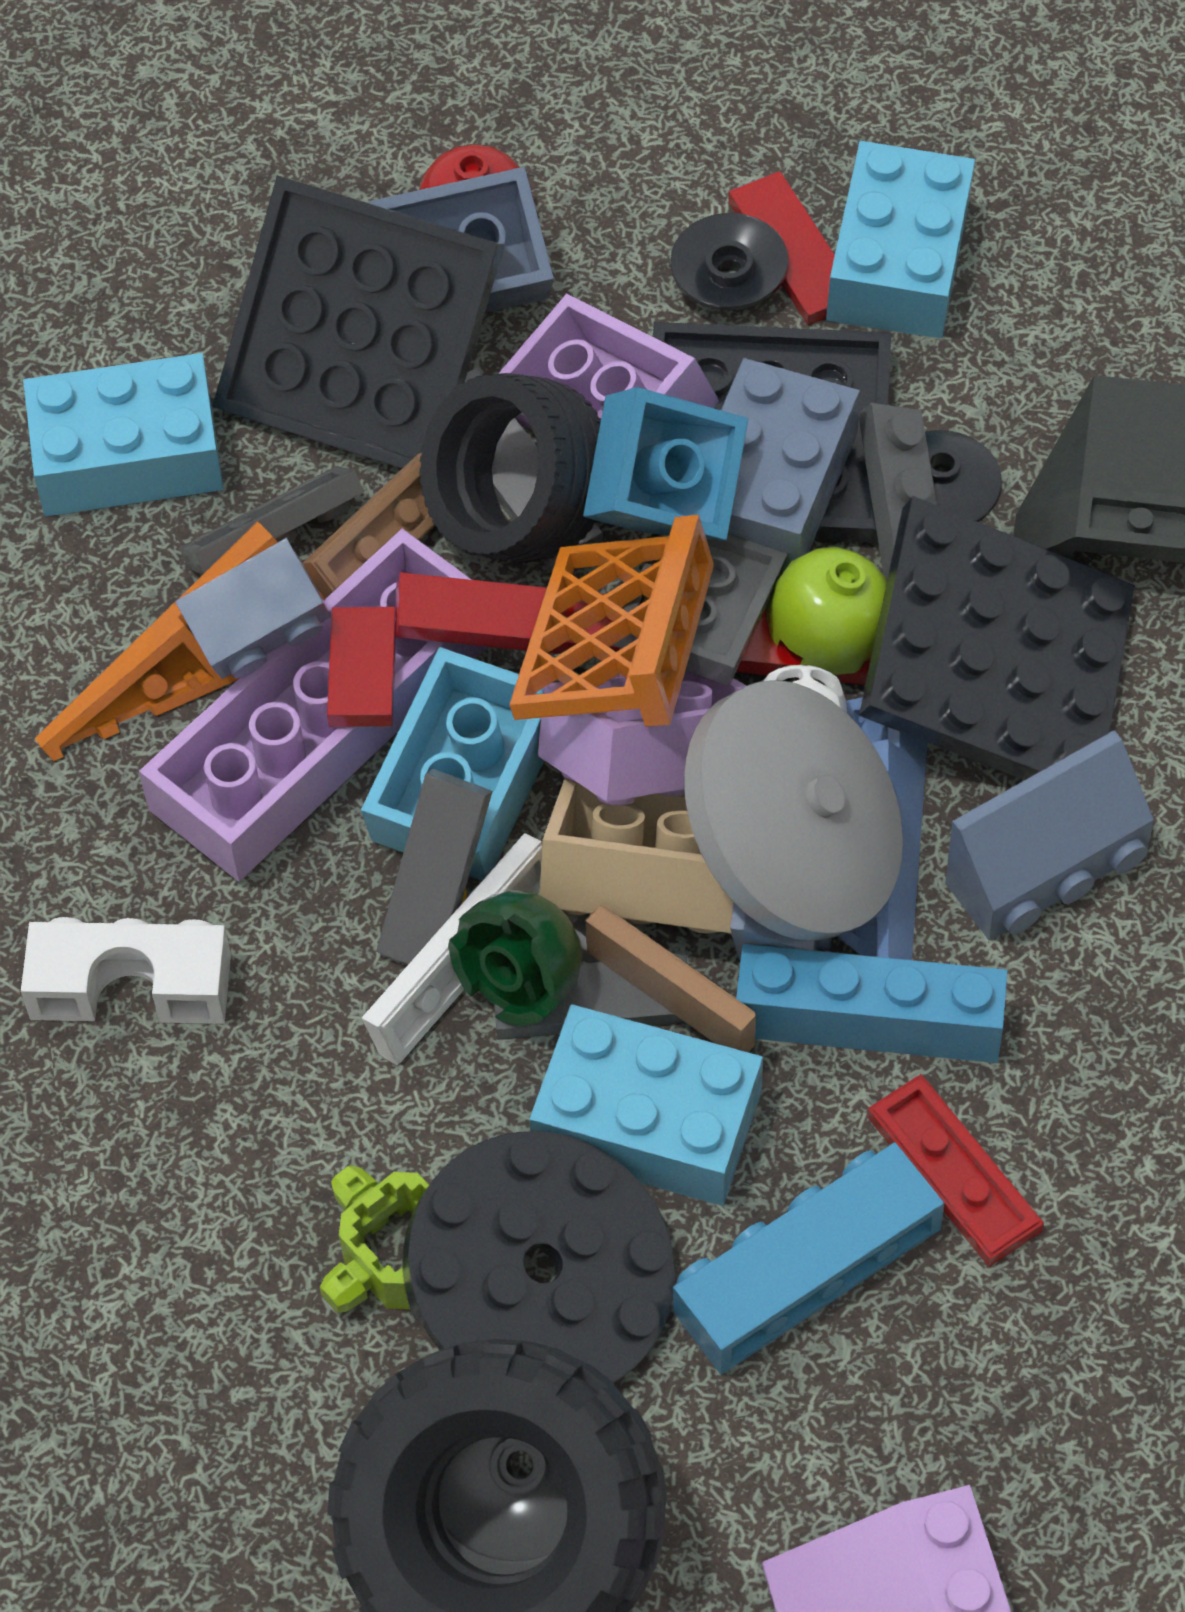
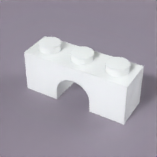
[21,917,231,1024]

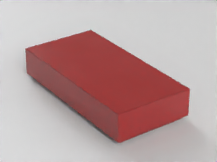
[327,607,396,727]

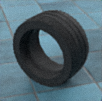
[419,373,601,561]

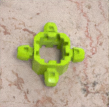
[320,1165,429,1313]

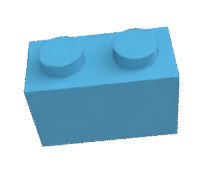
[583,387,749,541]

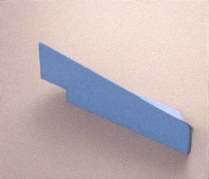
[838,697,927,960]

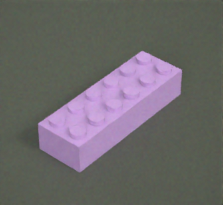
[139,529,486,882]

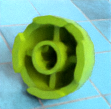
[765,547,887,675]

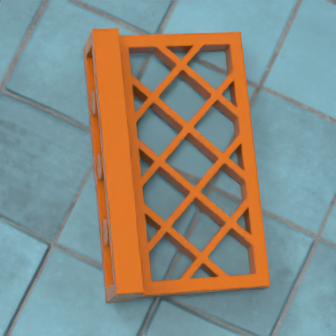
[509,515,714,727]

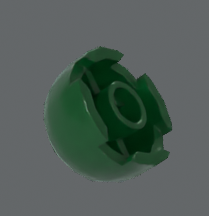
[448,890,583,1026]

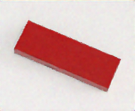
[728,171,835,326]
[867,1074,1044,1267]

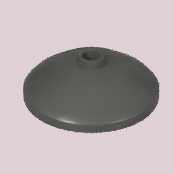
[439,1437,567,1574]

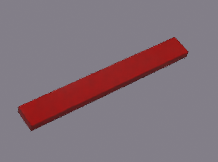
[395,572,871,685]

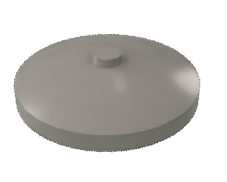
[684,680,903,941]

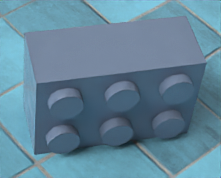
[721,358,860,572]

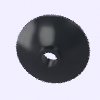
[671,213,788,311]
[925,430,1002,522]

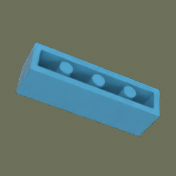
[736,944,1007,1063]
[673,1142,944,1375]

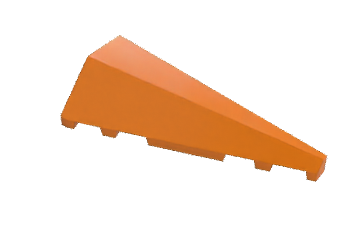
[35,521,325,761]

